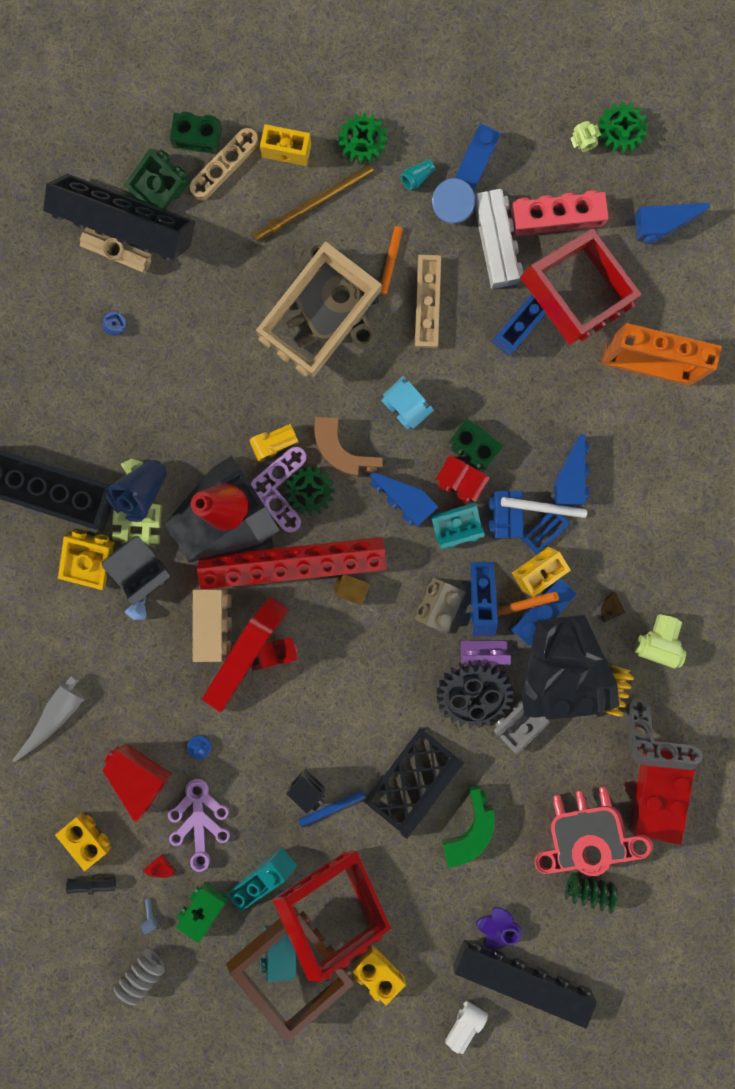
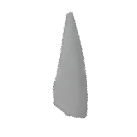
[12,675,85,762]

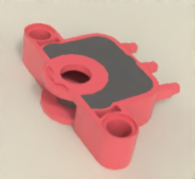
[535,786,653,876]

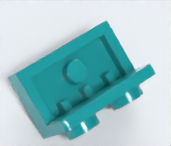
[431,503,485,549]

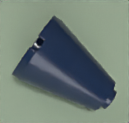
[105,460,167,522]

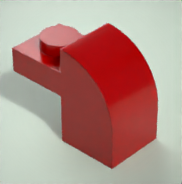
[251,637,298,671]

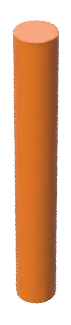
[380,226,403,295]
[497,591,559,617]

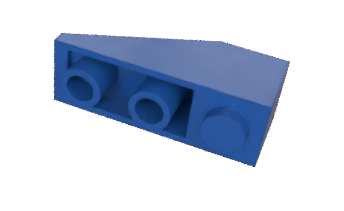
[554,434,589,505]
[370,472,438,527]

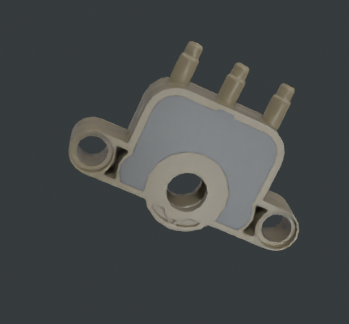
[276,243,373,350]

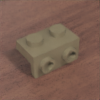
[415,578,466,634]

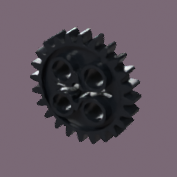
[437,660,513,728]

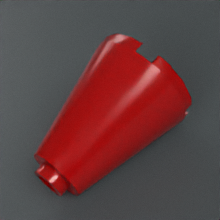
[191,483,248,531]

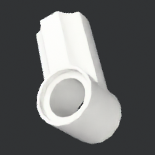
[445,1001,488,1054]

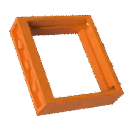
[602,323,722,386]

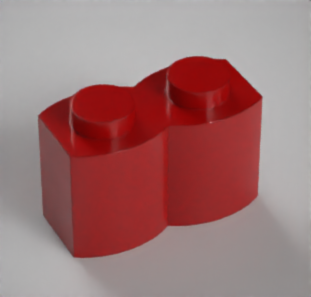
[435,455,490,504]

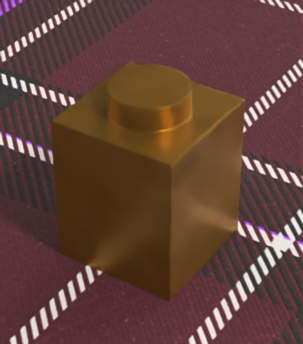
[333,574,370,605]

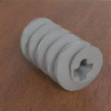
[114,948,165,1005]

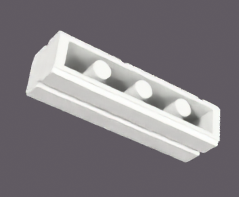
[475,189,523,289]

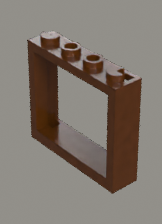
[226,906,354,1043]

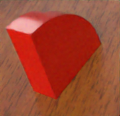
[143,854,176,878]

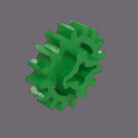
[598,101,649,155]
[338,112,388,165]

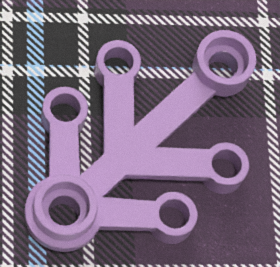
[168,779,230,872]

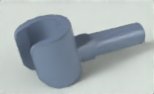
[141,898,157,934]

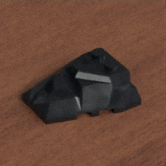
[521,615,620,720]

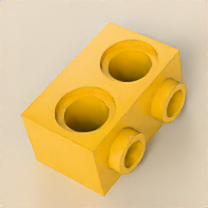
[512,547,571,597]
[55,812,112,872]
[352,944,406,1005]

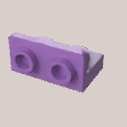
[461,641,511,665]

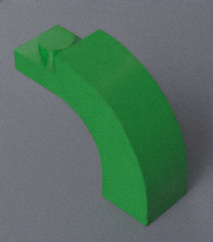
[442,785,495,868]

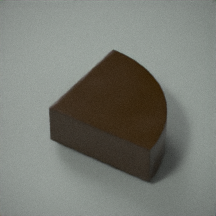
[601,592,625,623]

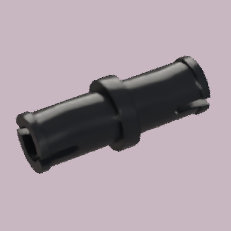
[66,875,116,895]

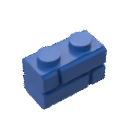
[489,491,524,539]

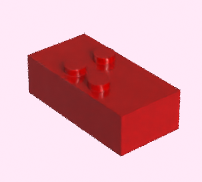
[628,740,695,845]

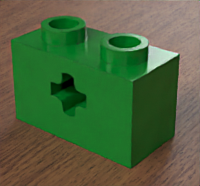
[176,882,228,943]

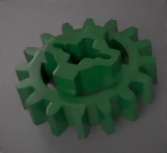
[285,466,335,516]

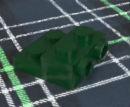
[124,148,190,210]

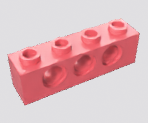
[511,190,608,236]

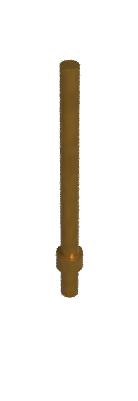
[253,164,374,242]

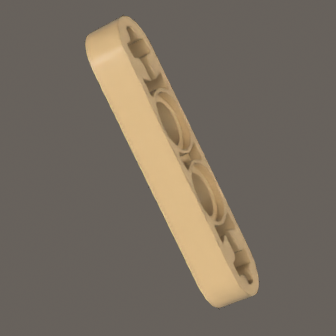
[190,128,259,201]

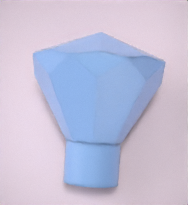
[125,599,147,620]

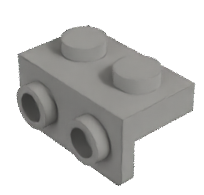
[494,700,550,755]

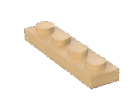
[415,255,441,349]

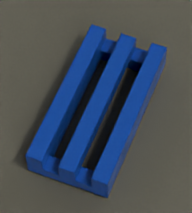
[521,513,570,555]

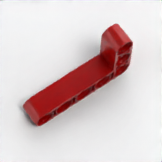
[201,596,290,713]

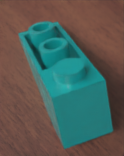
[226,848,297,912]

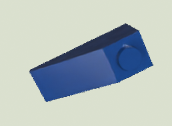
[455,123,501,191]
[635,203,710,244]
[471,562,498,636]

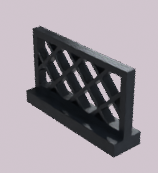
[364,728,465,839]

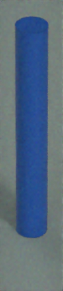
[299,790,365,828]

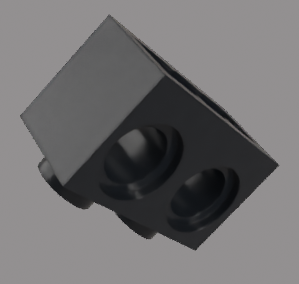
[286,768,325,814]

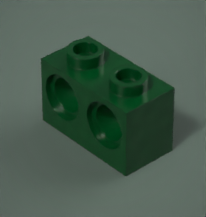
[170,112,222,154]
[449,418,504,470]

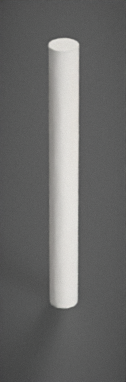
[501,497,587,518]

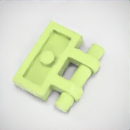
[112,504,162,546]

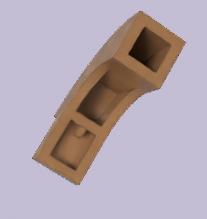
[315,417,383,477]

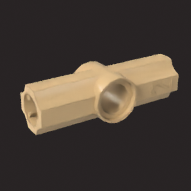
[80,227,152,273]

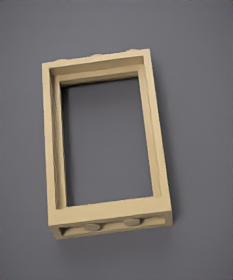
[256,241,382,378]

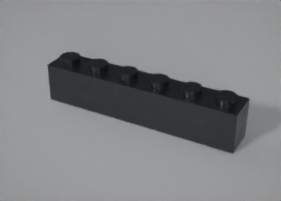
[453,940,597,1029]

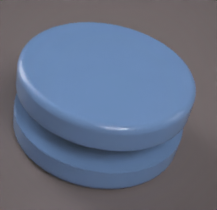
[432,178,476,224]

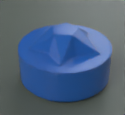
[102,311,126,336]
[187,735,211,759]

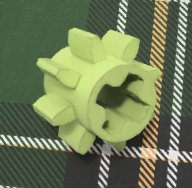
[570,121,601,152]

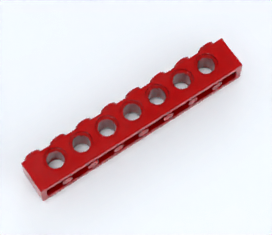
[197,537,387,590]

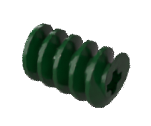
[565,872,618,914]

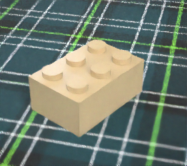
[193,589,232,662]

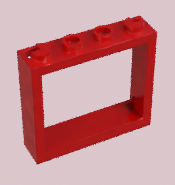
[520,228,642,345]
[272,851,391,983]

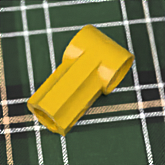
[249,424,299,462]

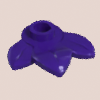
[476,907,522,949]

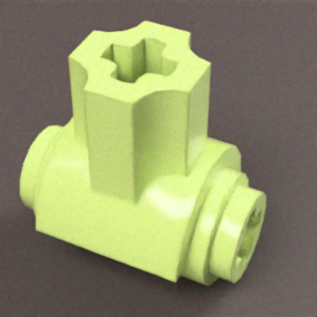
[634,614,686,669]

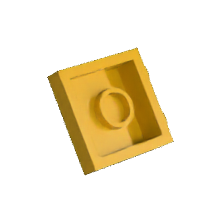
[58,529,115,590]

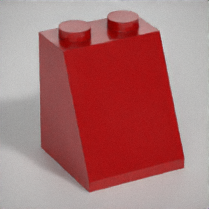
[102,743,172,822]

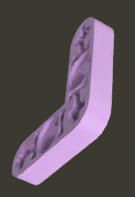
[251,447,307,533]

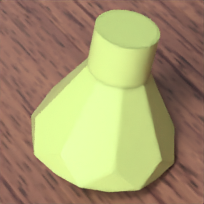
[121,459,144,474]

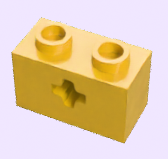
[260,124,311,167]

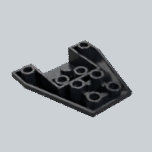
[164,456,280,563]

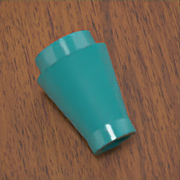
[401,159,435,190]

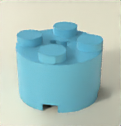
[381,376,434,430]

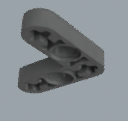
[627,699,703,770]

